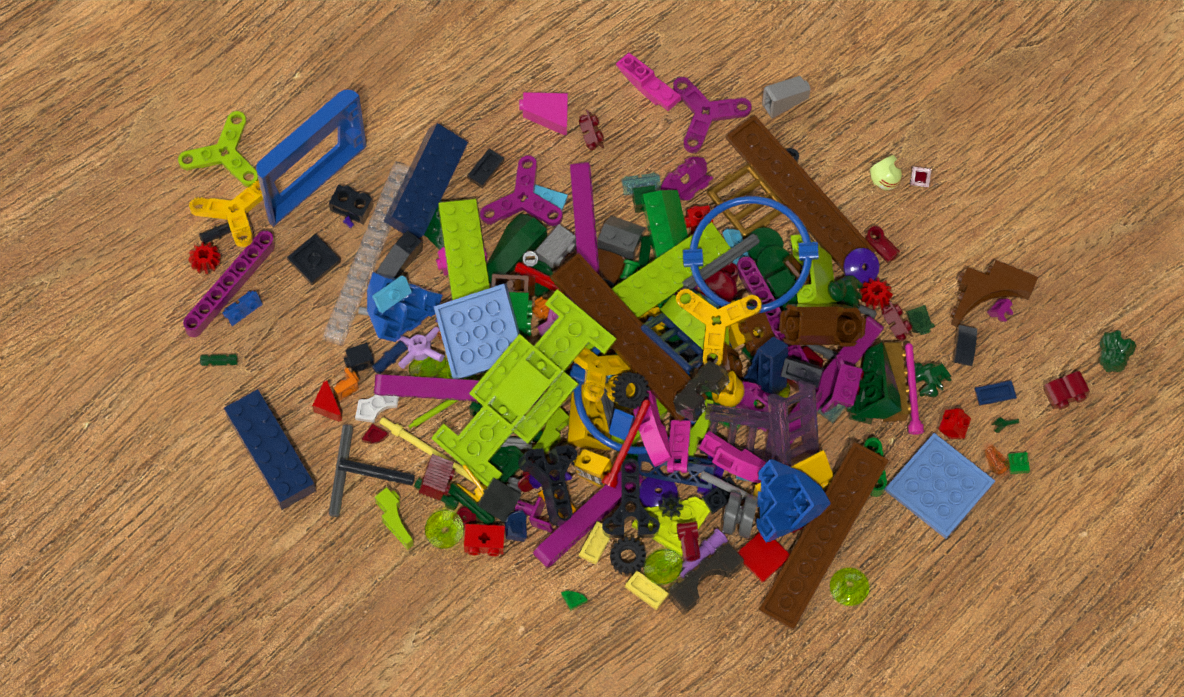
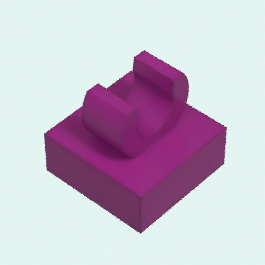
[987,299,1013,322]

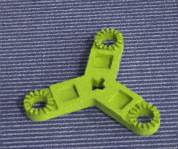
[178,111,258,187]

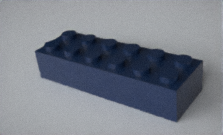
[383,123,468,239]
[224,389,316,510]

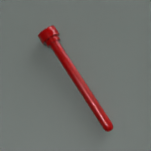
[601,399,650,488]

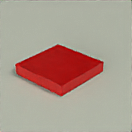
[735,532,790,583]

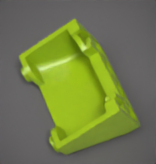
[791,235,837,304]

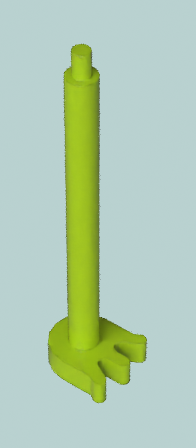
[408,377,478,429]

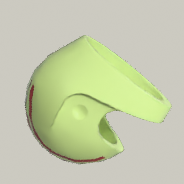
[870,155,902,191]

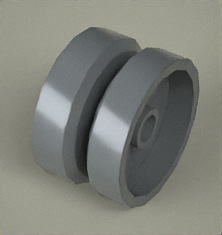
[722,491,758,539]

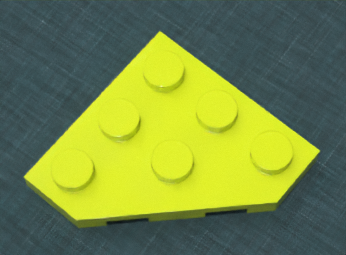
[632,497,710,556]

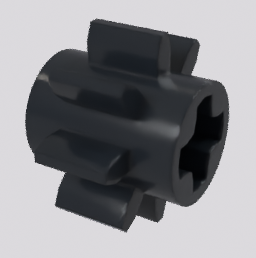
[659,494,684,520]

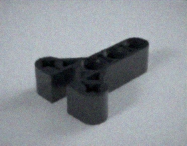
[518,445,577,526]
[602,459,660,538]

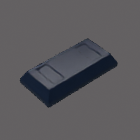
[974,380,1017,406]

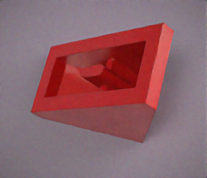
[312,380,342,422]

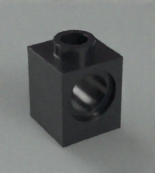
[343,343,374,373]

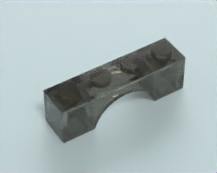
[668,543,744,615]

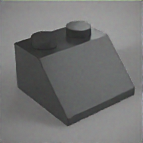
[598,216,646,261]

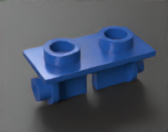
[222,291,263,326]

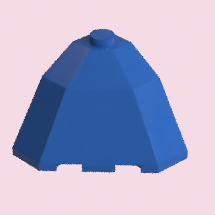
[367,272,442,342]
[756,459,831,543]

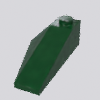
[486,213,547,286]
[855,342,902,419]

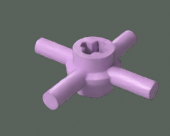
[397,327,444,369]

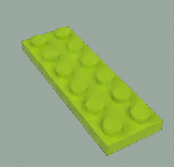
[438,199,489,301]

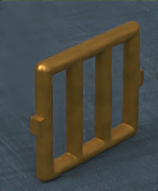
[707,164,784,238]

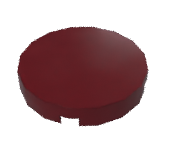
[701,270,737,308]

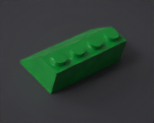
[641,190,689,259]

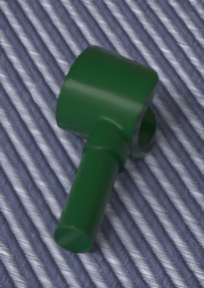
[991,418,1019,433]

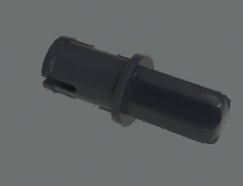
[199,222,231,244]

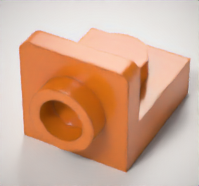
[334,368,359,401]

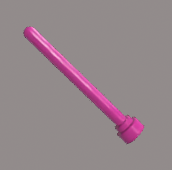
[905,343,924,435]

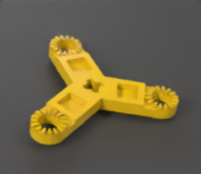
[189,180,263,247]
[676,289,762,369]
[574,348,634,402]

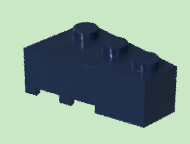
[743,336,788,397]

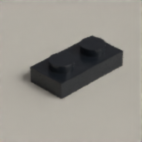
[467,148,505,189]
[781,356,824,388]

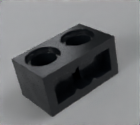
[329,184,373,225]

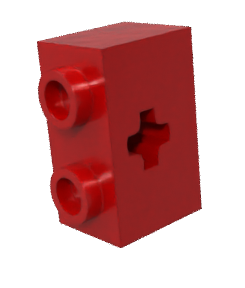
[464,524,505,557]

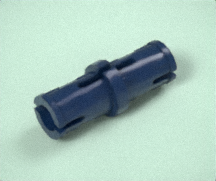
[371,340,408,375]

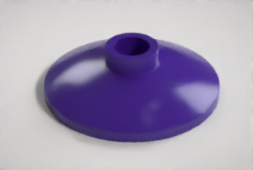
[844,248,879,284]
[640,477,678,508]

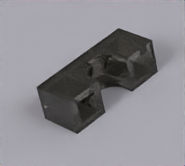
[673,361,730,422]

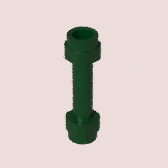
[414,477,460,511]

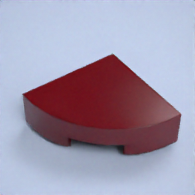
[362,424,389,444]

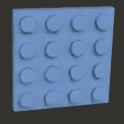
[434,284,520,379]
[885,433,995,539]

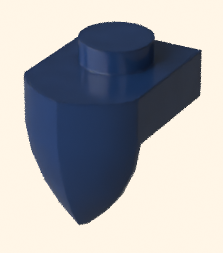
[505,510,527,542]

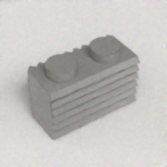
[535,224,576,270]

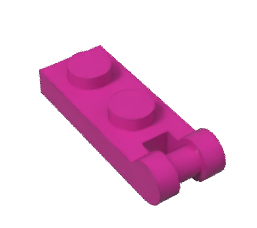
[667,420,691,473]

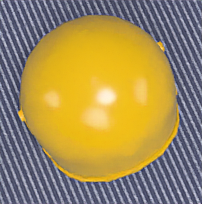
[712,371,745,408]

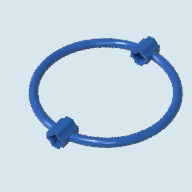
[683,196,819,313]
[569,347,701,454]

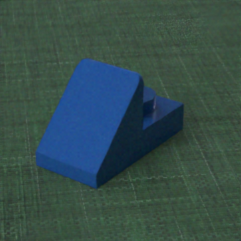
[609,409,635,440]

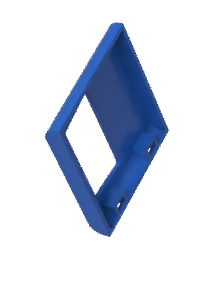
[256,90,367,227]

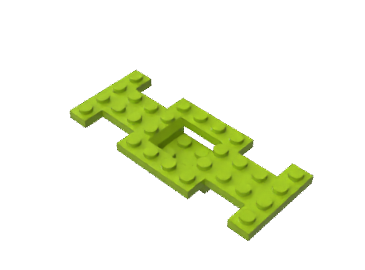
[431,289,617,487]

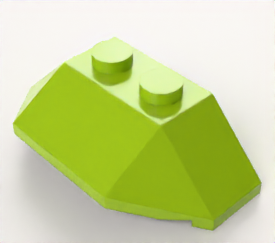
[660,294,730,359]

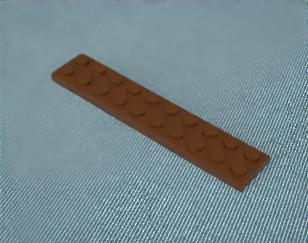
[726,115,876,272]
[550,253,708,422]
[759,442,889,630]

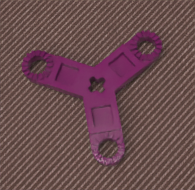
[673,76,752,153]
[480,156,563,226]

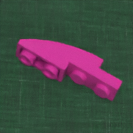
[616,53,681,111]
[633,391,672,467]
[699,431,766,484]

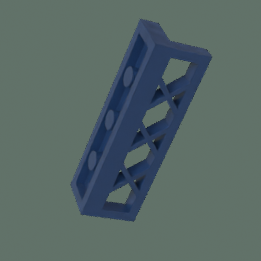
[637,454,718,489]

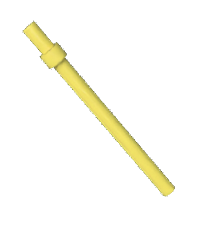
[380,417,479,483]

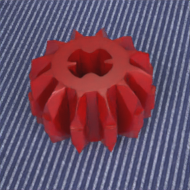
[188,242,221,275]
[860,277,893,310]

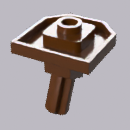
[699,343,743,381]

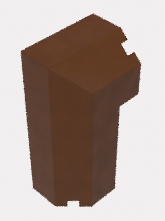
[779,304,866,347]

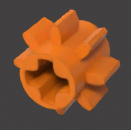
[532,297,550,321]

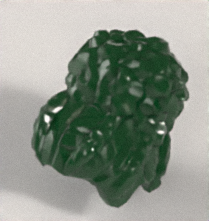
[1099,330,1137,373]

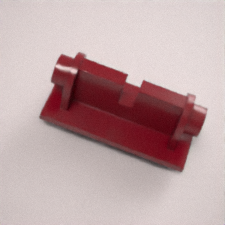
[579,110,605,151]
[882,301,913,342]

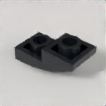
[953,325,977,366]
[702,476,737,514]

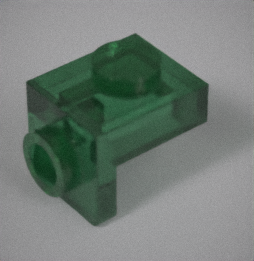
[906,305,935,335]

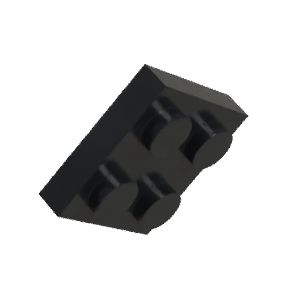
[287,234,341,285]

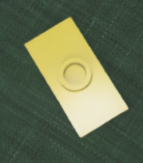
[579,521,613,565]
[625,571,669,610]

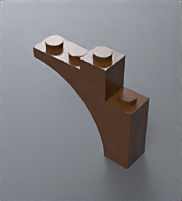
[950,260,1038,327]

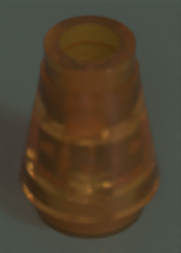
[984,446,1010,475]

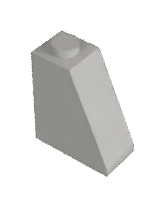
[762,76,811,118]

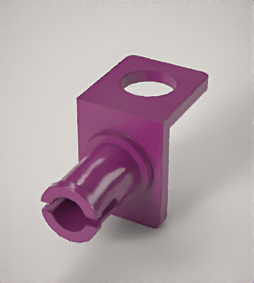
[515,497,553,533]

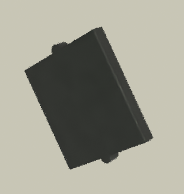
[477,477,521,523]

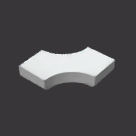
[355,395,399,423]

